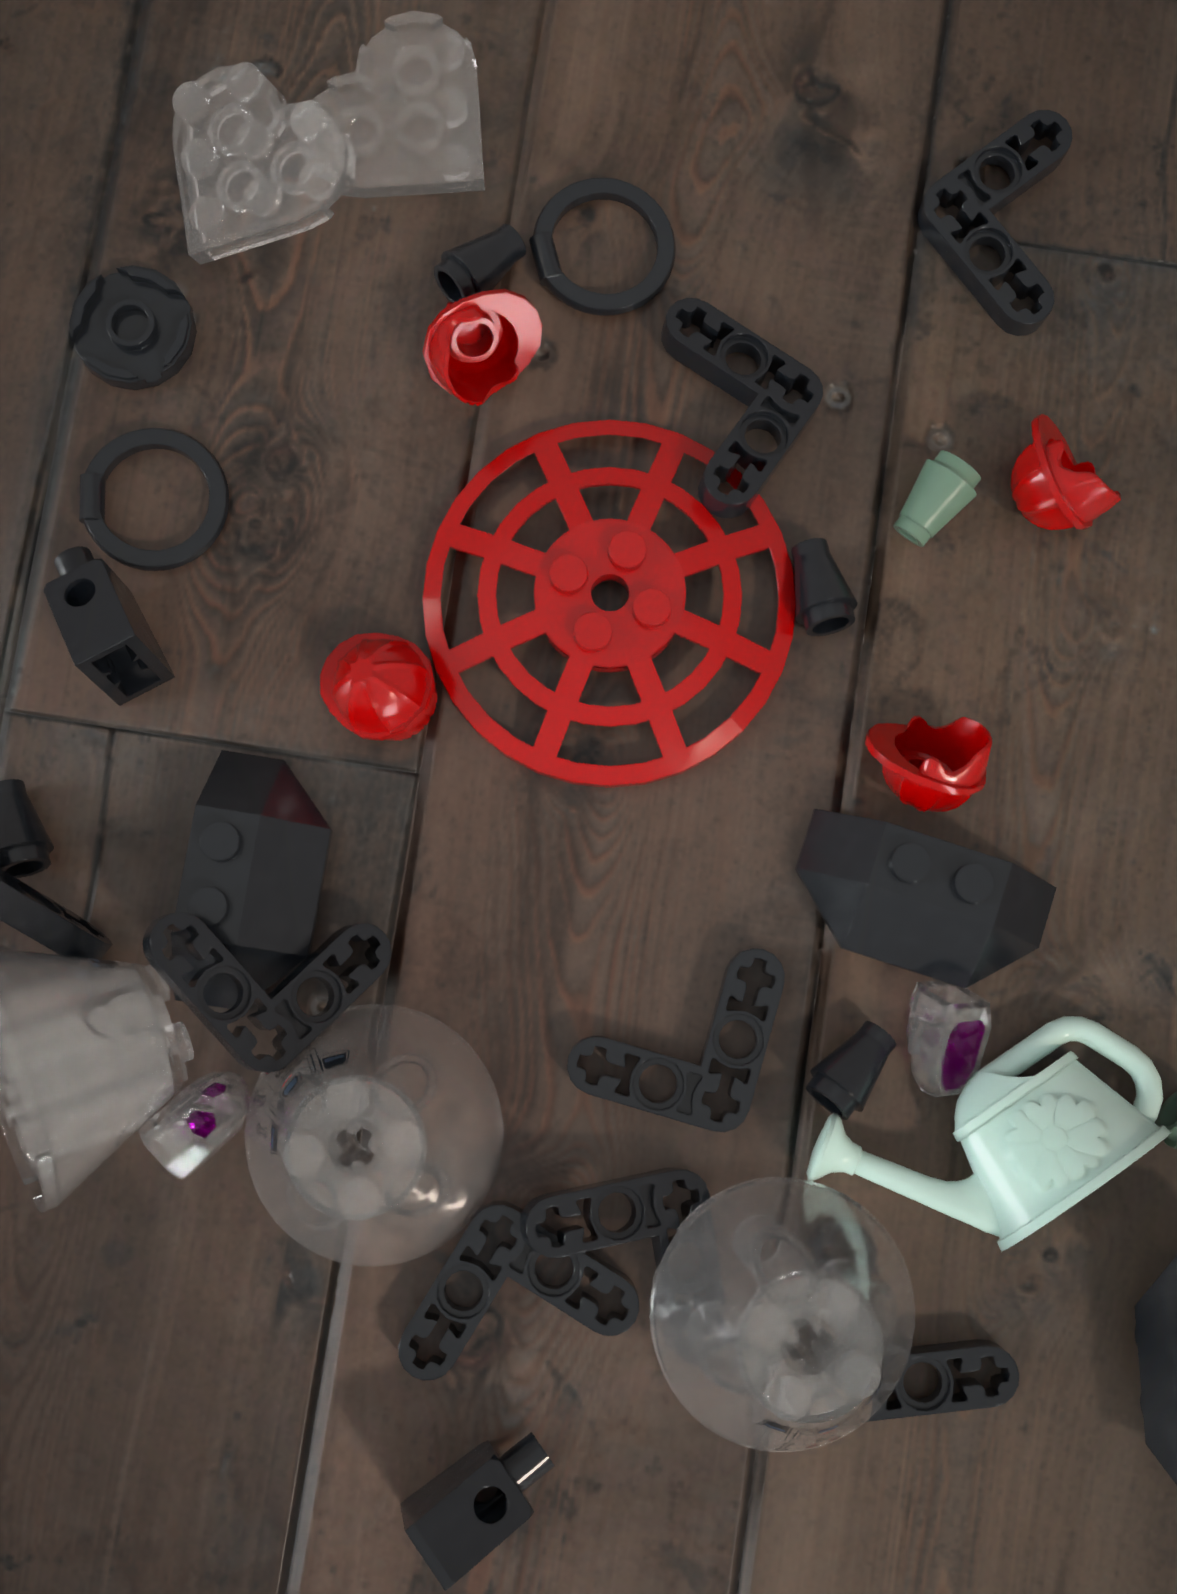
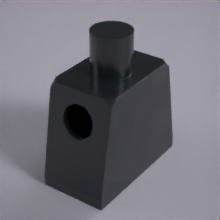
[43,546,175,706]
[400,1432,555,1591]

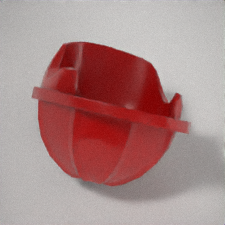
[422,289,542,406]
[1010,414,1121,530]
[320,633,438,741]
[865,715,992,812]

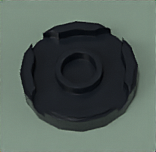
[69,265,197,390]

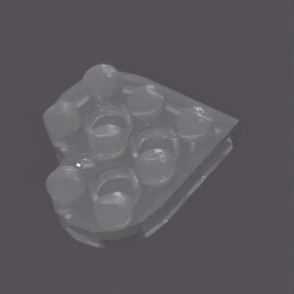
[298,11,485,198]
[172,62,356,265]

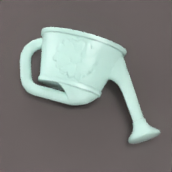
[806,1016,1171,1252]

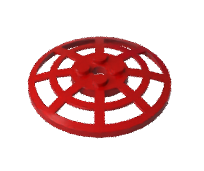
[422,420,796,788]

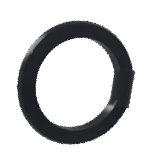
[529,178,676,316]
[79,428,229,571]

